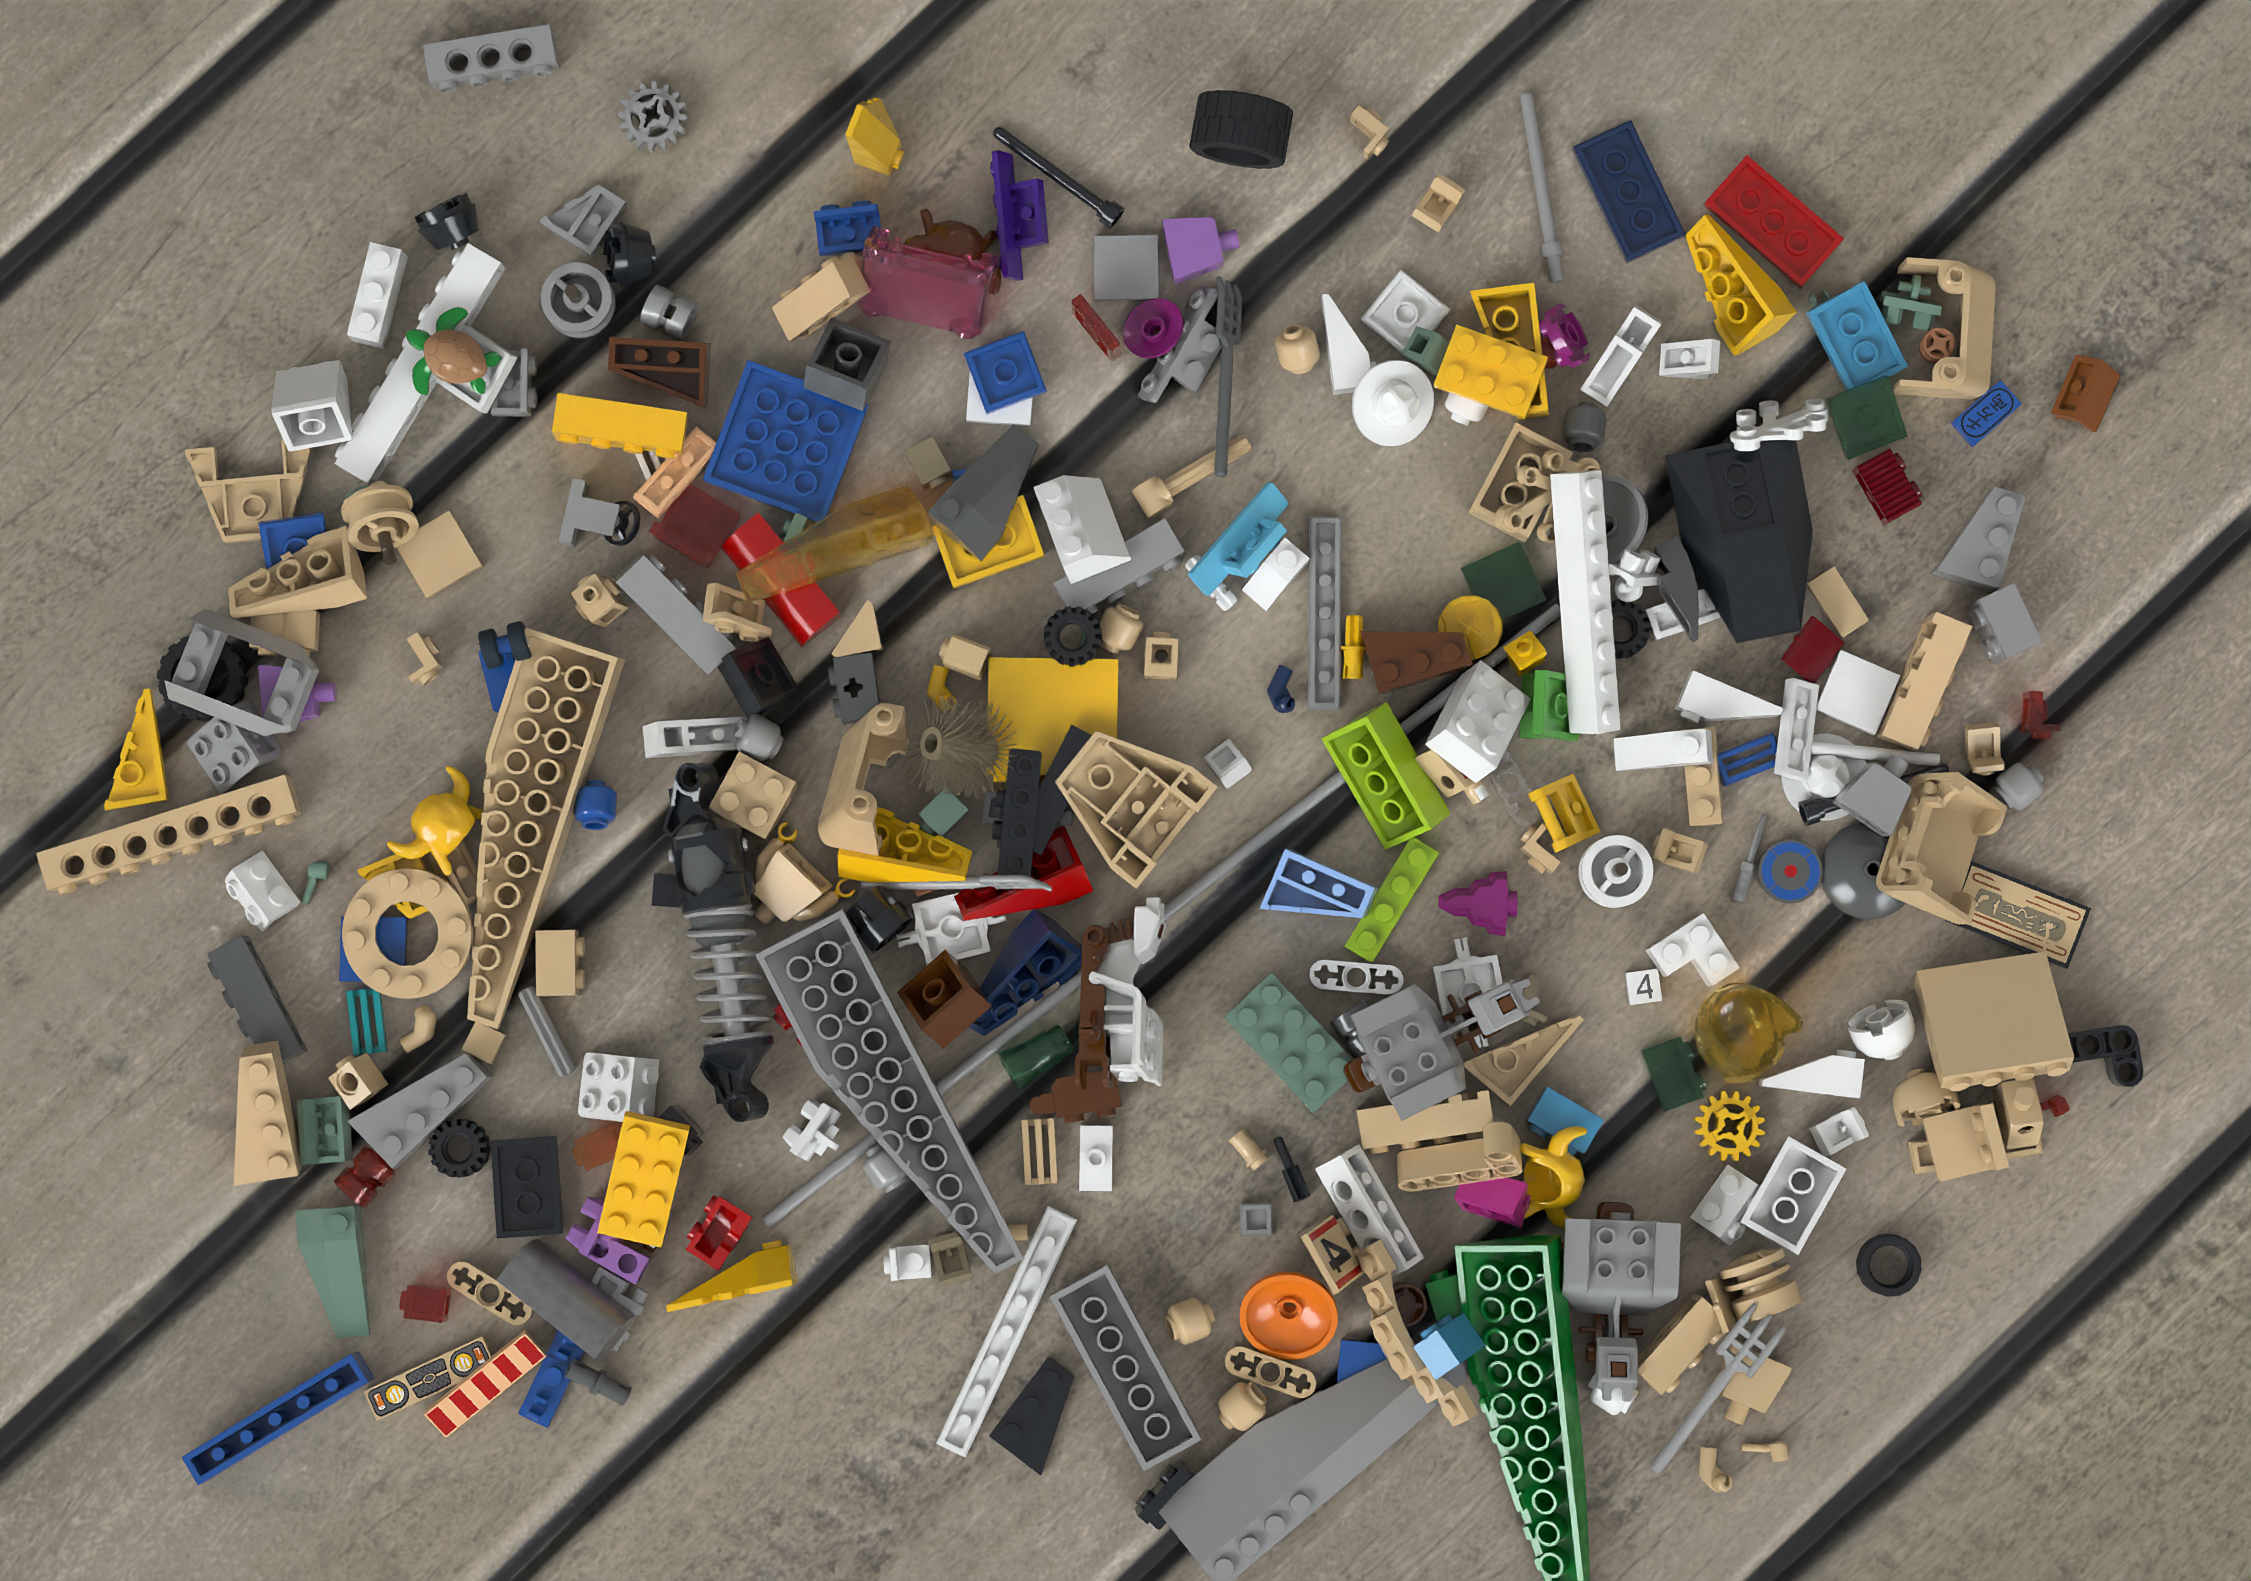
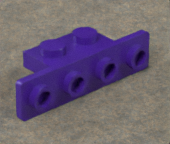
[990,150,1049,281]

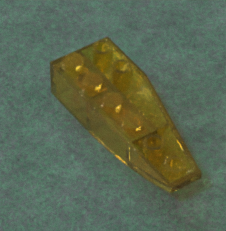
[736,486,934,604]

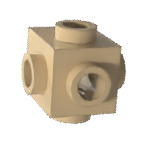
[571,573,629,628]

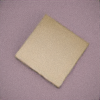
[396,510,484,599]

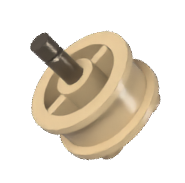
[341,481,419,565]

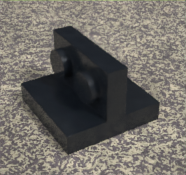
[718,637,801,718]

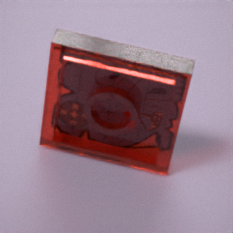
[1071,293,1122,361]

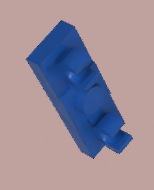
[518,1330,585,1428]

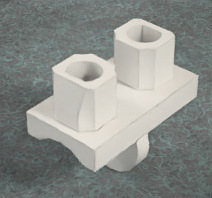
[1608,550,1661,602]
[783,1099,841,1162]

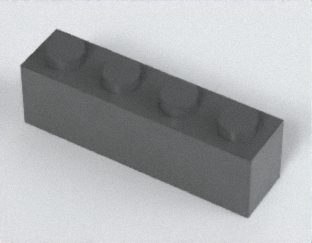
[207,935,308,1064]

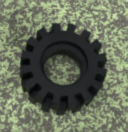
[1611,599,1651,660]
[1043,606,1102,667]
[428,1119,491,1178]

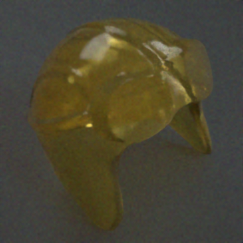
[1695,982,1803,1083]

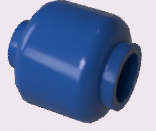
[574,780,617,830]

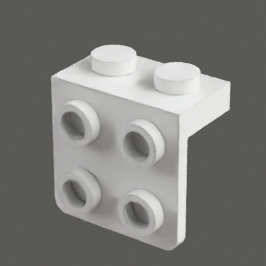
[578,1052,659,1122]

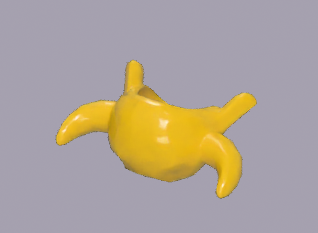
[387,766,483,876]
[1520,1126,1587,1229]

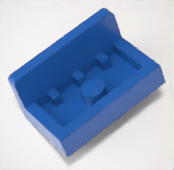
[813,201,884,256]

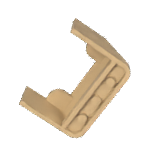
[1890,257,1996,400]

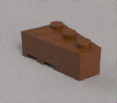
[608,337,711,408]

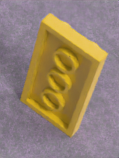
[597,1111,690,1248]

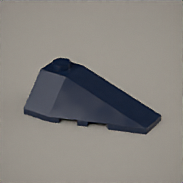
[969,909,1082,1036]

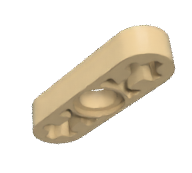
[447,1261,534,1325]
[1225,1345,1316,1398]

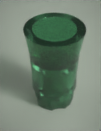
[997,1025,1074,1091]

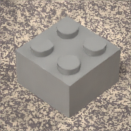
[1966,583,2043,665]

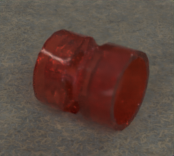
[334,1146,396,1208]

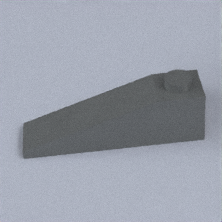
[928,424,1039,562]

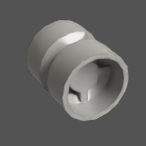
[640,284,699,341]

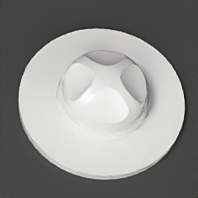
[1352,360,1434,446]
[1781,734,1867,821]

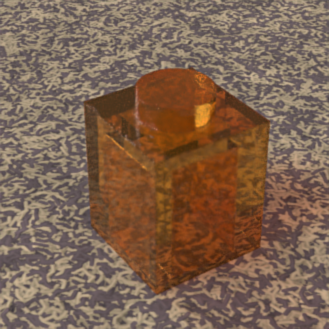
[572,1125,619,1171]

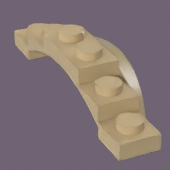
[1355,1239,1479,1427]

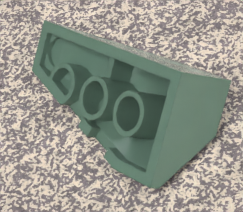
[295,1205,370,1338]

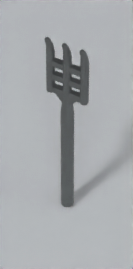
[1214,276,1242,477]

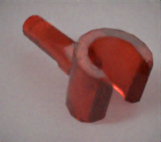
[2040,1095,2070,1117]

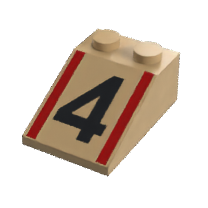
[1298,1214,1365,1295]

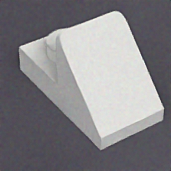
[1659,339,1720,379]

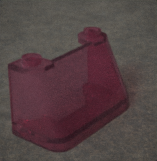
[857,226,999,339]

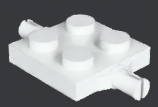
[896,893,1007,965]
[1432,937,1503,1048]

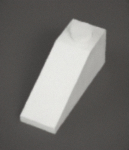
[1321,294,1376,395]
[1674,671,1783,724]
[643,716,747,758]
[1614,729,1713,771]
[1758,1050,1865,1098]

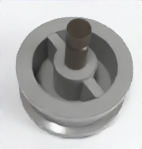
[541,262,616,338]

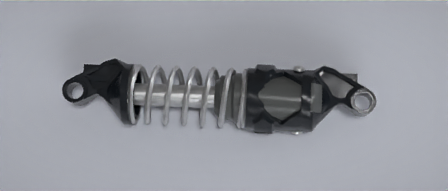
[663,762,774,1122]

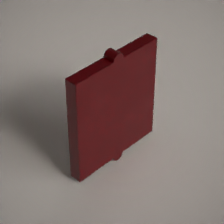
[1781,615,1845,684]

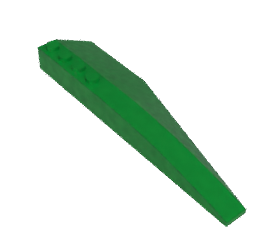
[1455,1235,1590,1581]

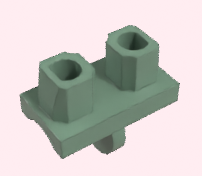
[1880,275,1942,331]

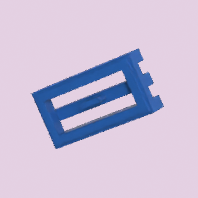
[1718,733,1778,787]

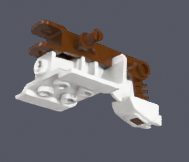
[1075,897,1166,1090]

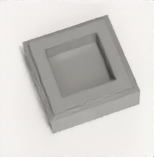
[1239,1203,1273,1237]

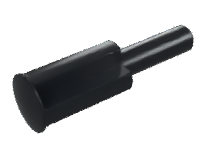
[1274,1136,1311,1203]

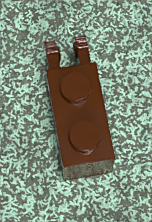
[1029,1070,1122,1124]

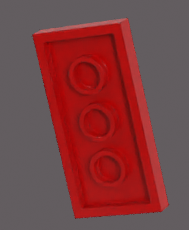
[1703,155,1844,289]

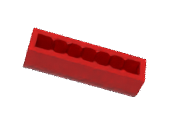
[721,512,842,648]

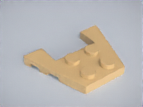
[185,440,312,544]

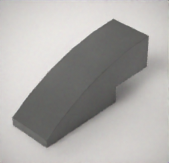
[1654,536,1699,642]

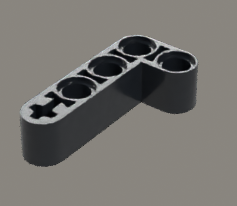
[2068,1025,2143,1087]

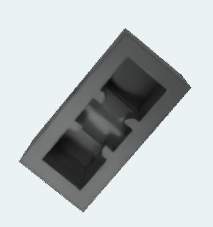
[828,653,880,725]

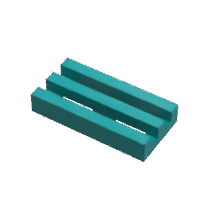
[346,988,388,1056]

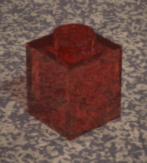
[399,1284,452,1323]

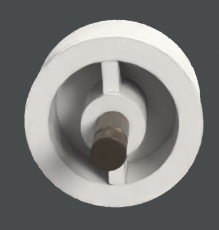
[1578,835,1653,908]

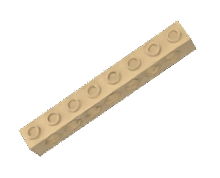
[36,774,303,895]

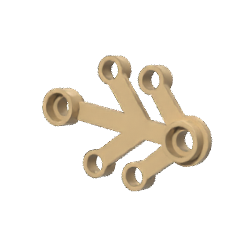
[1495,450,1600,543]

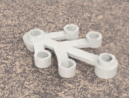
[1730,399,1828,451]

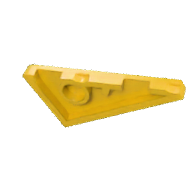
[104,688,170,811]

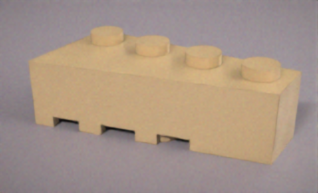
[1877,612,1973,751]
[1355,1090,1494,1154]

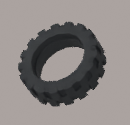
[157,636,248,722]

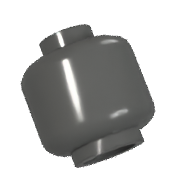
[1563,402,1607,452]

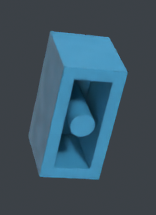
[1525,1087,1604,1156]
[1413,1313,1486,1380]

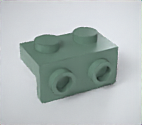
[297,1096,353,1165]

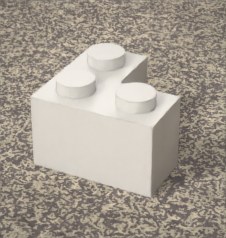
[1645,913,1740,987]

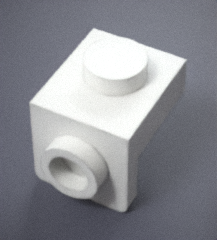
[1809,1107,1869,1157]

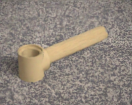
[1131,435,1251,519]

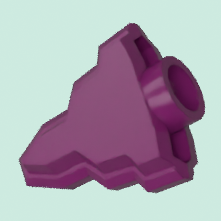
[1438,871,1518,936]

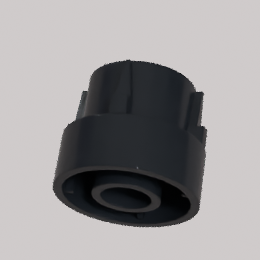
[847,885,914,953]

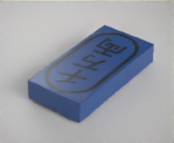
[1950,380,2022,447]

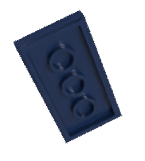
[1572,120,1686,263]

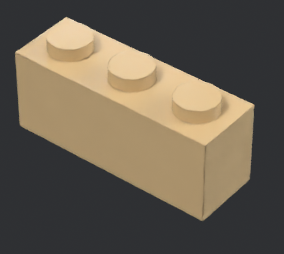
[771,256,870,341]

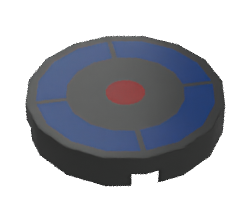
[1757,839,1823,904]

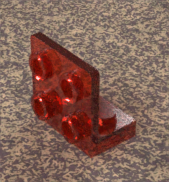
[648,484,740,570]

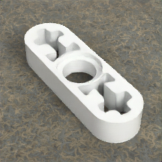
[1309,960,1404,995]

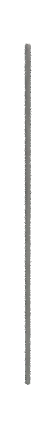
[762,603,1561,1228]

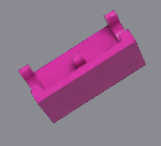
[1454,1178,1531,1228]

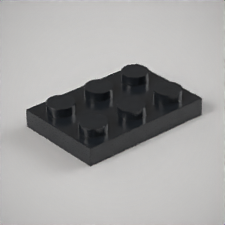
[490,1136,564,1239]

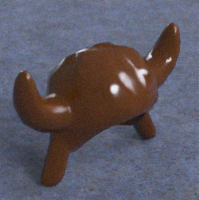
[897,209,1002,296]

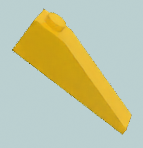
[666,1240,798,1312]

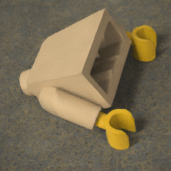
[754,822,855,924]

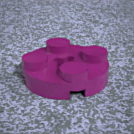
[1539,303,1590,368]

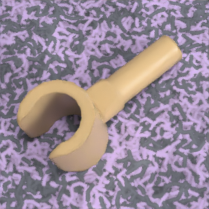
[1742,1441,1789,1462]

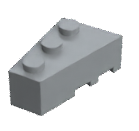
[1930,487,2026,593]

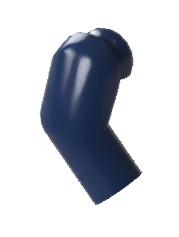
[1267,665,1295,713]

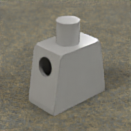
[1833,754,1912,837]

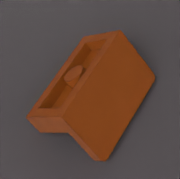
[2051,354,2120,432]

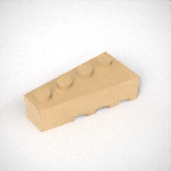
[233,1041,303,1186]

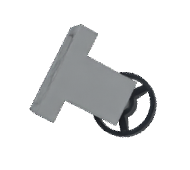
[558,478,641,547]

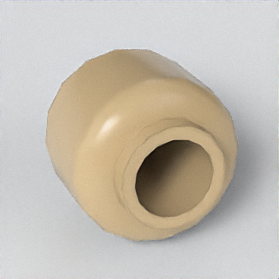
[1275,324,1320,374]
[1099,603,1143,654]
[1164,1297,1215,1345]
[1218,1382,1267,1431]

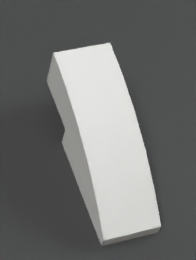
[1580,305,1662,407]

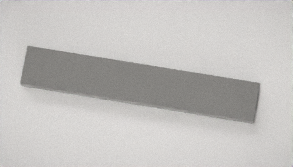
[1308,516,1342,710]

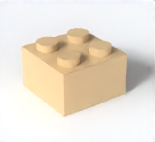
[709,752,799,841]

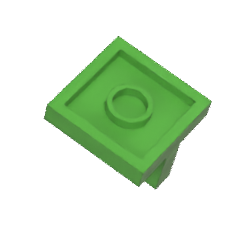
[1519,670,1579,741]

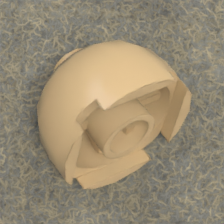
[1892,1068,1961,1127]

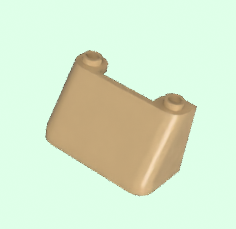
[818,703,910,856]
[1876,772,2008,924]

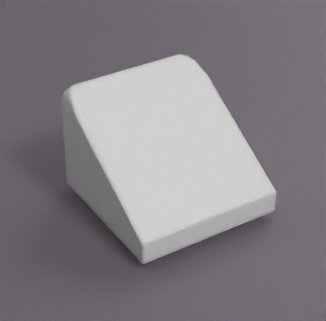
[1203,739,1252,788]

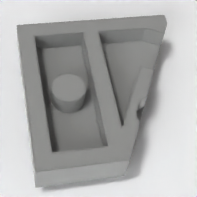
[539,185,627,257]

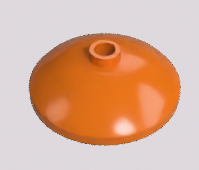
[1239,1272,1338,1360]

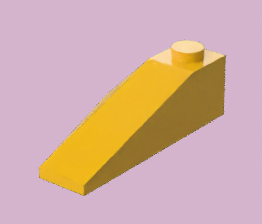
[845,97,905,176]
[1685,214,1797,356]
[838,807,972,883]

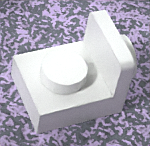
[884,1244,932,1281]

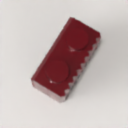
[1852,448,1922,526]

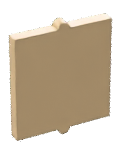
[1705,1278,1746,1334]

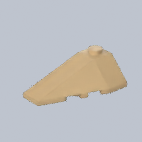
[228,526,367,618]

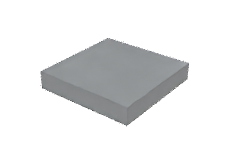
[1094,235,1159,301]

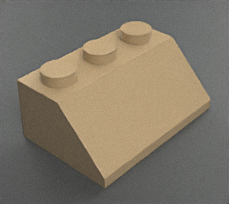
[1638,1294,1723,1395]

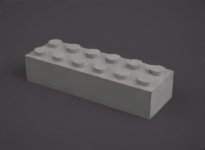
[1050,1263,1202,1471]

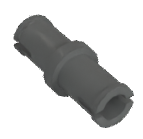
[564,1358,632,1406]

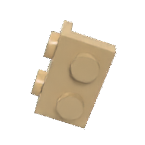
[702,582,772,642]

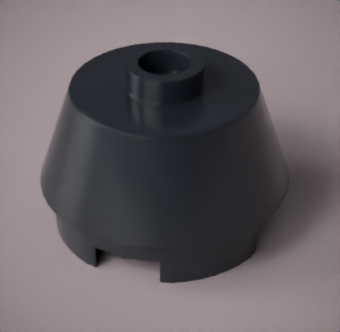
[414,192,479,250]
[603,222,656,286]

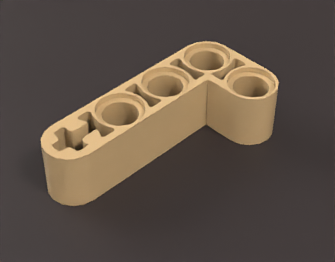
[1396,1122,1522,1192]

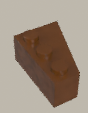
[1360,631,1476,694]

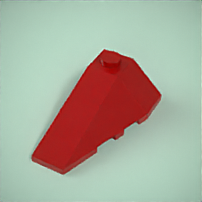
[954,826,1093,921]

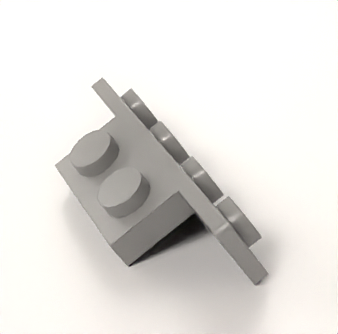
[1138,286,1223,403]

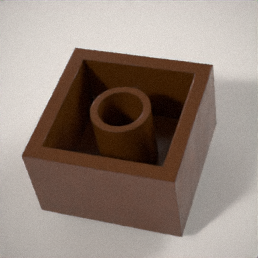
[897,949,992,1049]

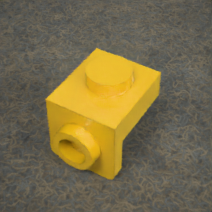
[1503,630,1547,677]

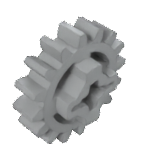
[618,81,689,153]

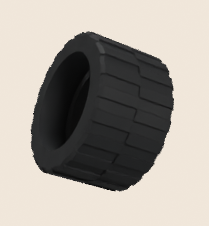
[1189,90,1293,169]

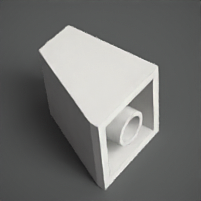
[271,360,352,452]

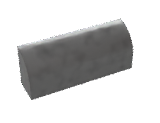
[496,1239,636,1359]

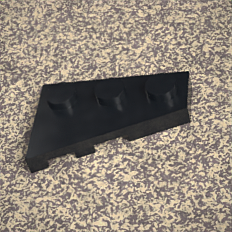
[989,1357,1074,1475]

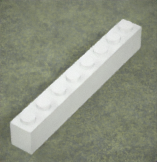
[334,243,506,485]
[1550,470,1620,734]

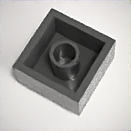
[803,318,891,411]

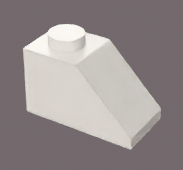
[1242,538,1310,611]

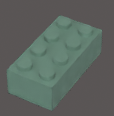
[1223,973,1353,1113]

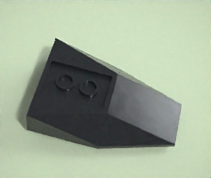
[1665,440,1813,644]

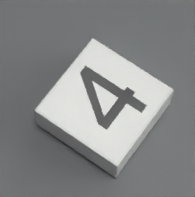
[1624,969,1662,1005]

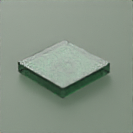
[1826,375,1908,460]
[1460,542,1547,620]

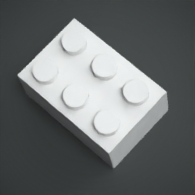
[1425,660,1531,783]

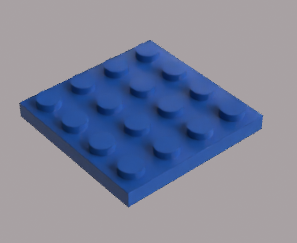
[703,360,869,525]

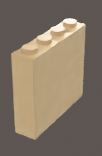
[1914,951,2074,1091]

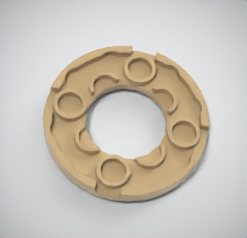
[342,868,474,999]

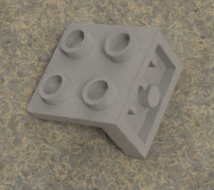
[187,700,283,794]

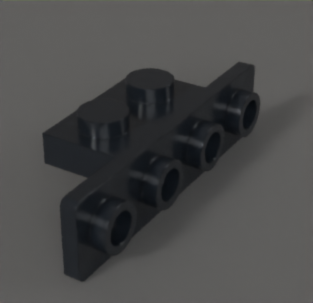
[992,748,1042,877]

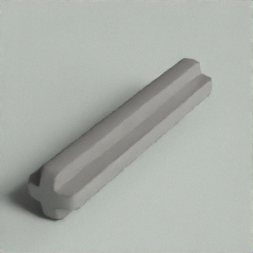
[518,986,575,1077]

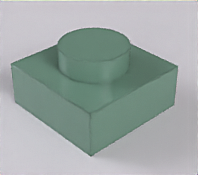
[781,513,810,551]

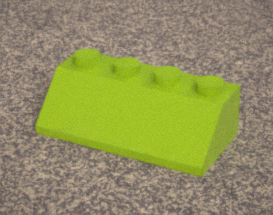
[1321,702,1451,850]

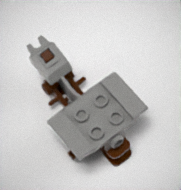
[1343,979,1540,1121]
[1562,1201,1681,1402]

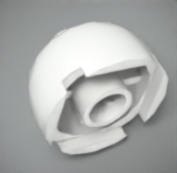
[1848,1000,1916,1060]

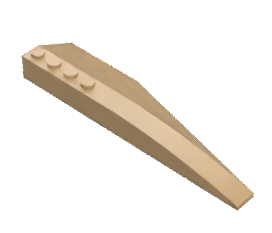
[467,628,625,1029]

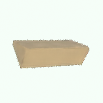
[427,840,478,907]

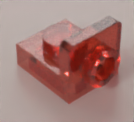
[2021,691,2061,739]

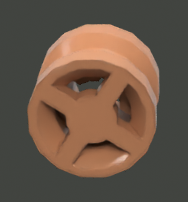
[1919,328,1955,363]

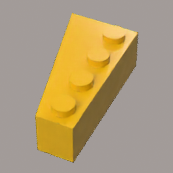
[552,393,688,459]

